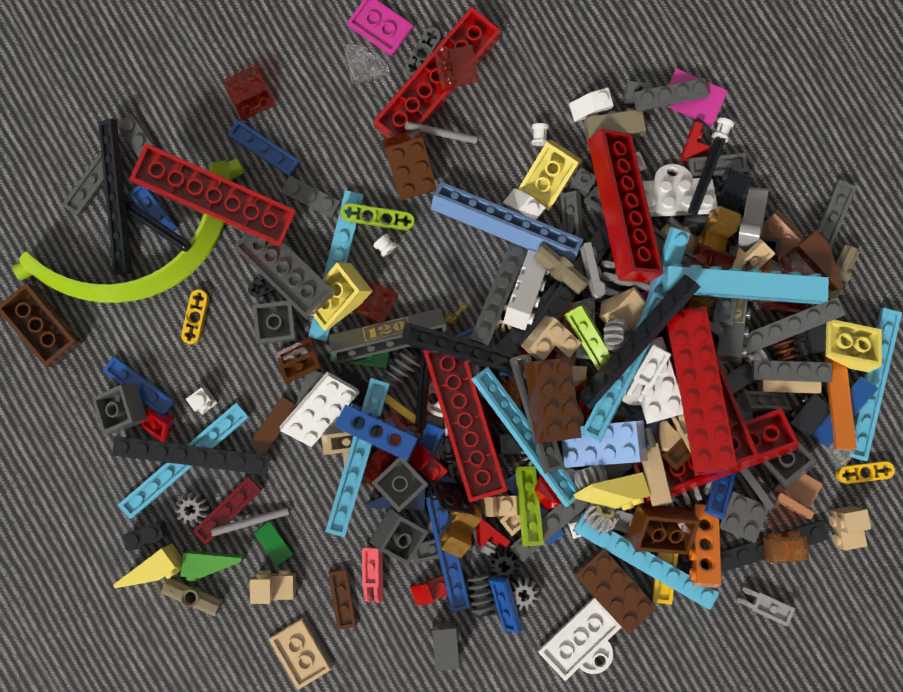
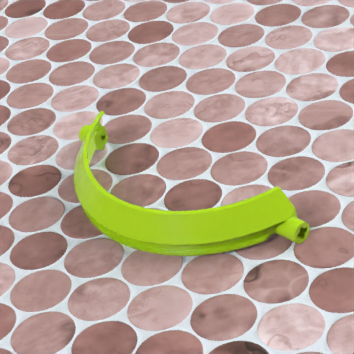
[12,158,245,303]

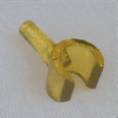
[444,302,468,324]

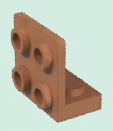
[761,209,804,260]
[773,474,822,519]

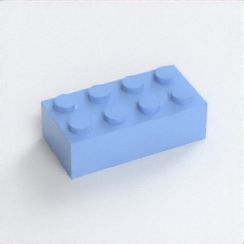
[562,420,648,468]

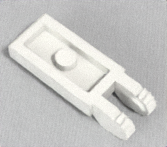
[627,344,672,402]

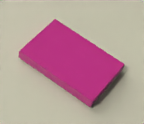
[346,0,414,57]
[666,68,728,126]

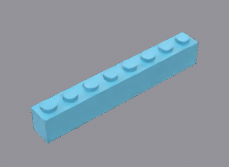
[663,263,829,304]

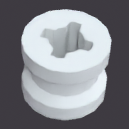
[373,234,397,258]
[744,349,769,366]

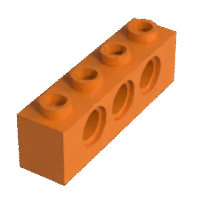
[689,504,721,588]

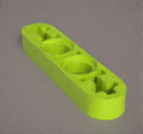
[340,204,414,230]

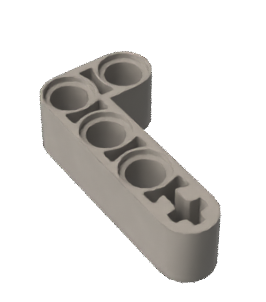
[738,187,769,252]

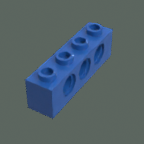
[335,404,419,462]

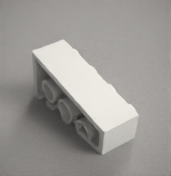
[503,250,549,330]

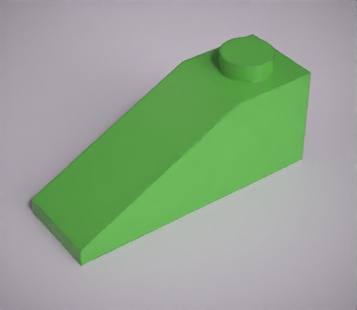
[180,550,245,581]

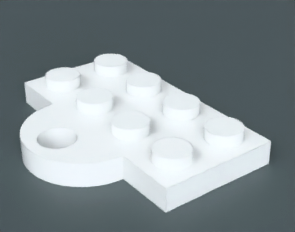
[643,164,718,217]
[622,337,683,424]
[280,371,359,447]
[538,597,621,681]

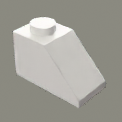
[569,88,614,122]
[503,188,545,220]

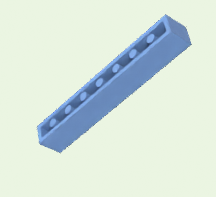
[431,182,583,264]

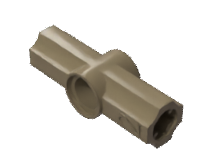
[534,244,590,295]
[828,245,860,300]
[161,577,223,616]

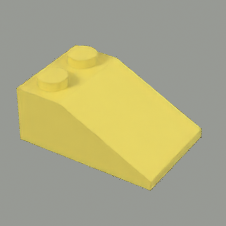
[518,140,583,211]
[313,262,372,331]
[825,320,882,372]
[574,472,651,511]
[113,544,182,588]

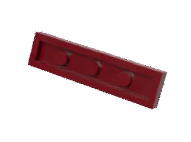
[192,476,263,545]

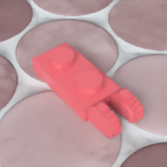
[362,546,384,603]

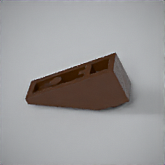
[793,230,842,292]

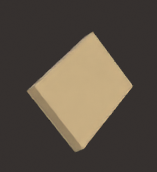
[269,618,332,690]

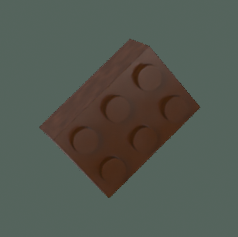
[382,129,437,200]
[627,504,700,555]

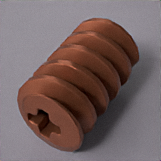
[767,324,799,361]

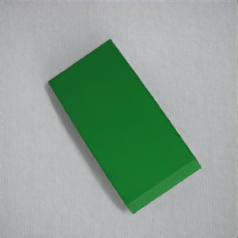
[253,521,293,566]

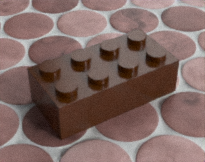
[0,283,83,368]
[524,358,582,444]
[573,547,657,635]

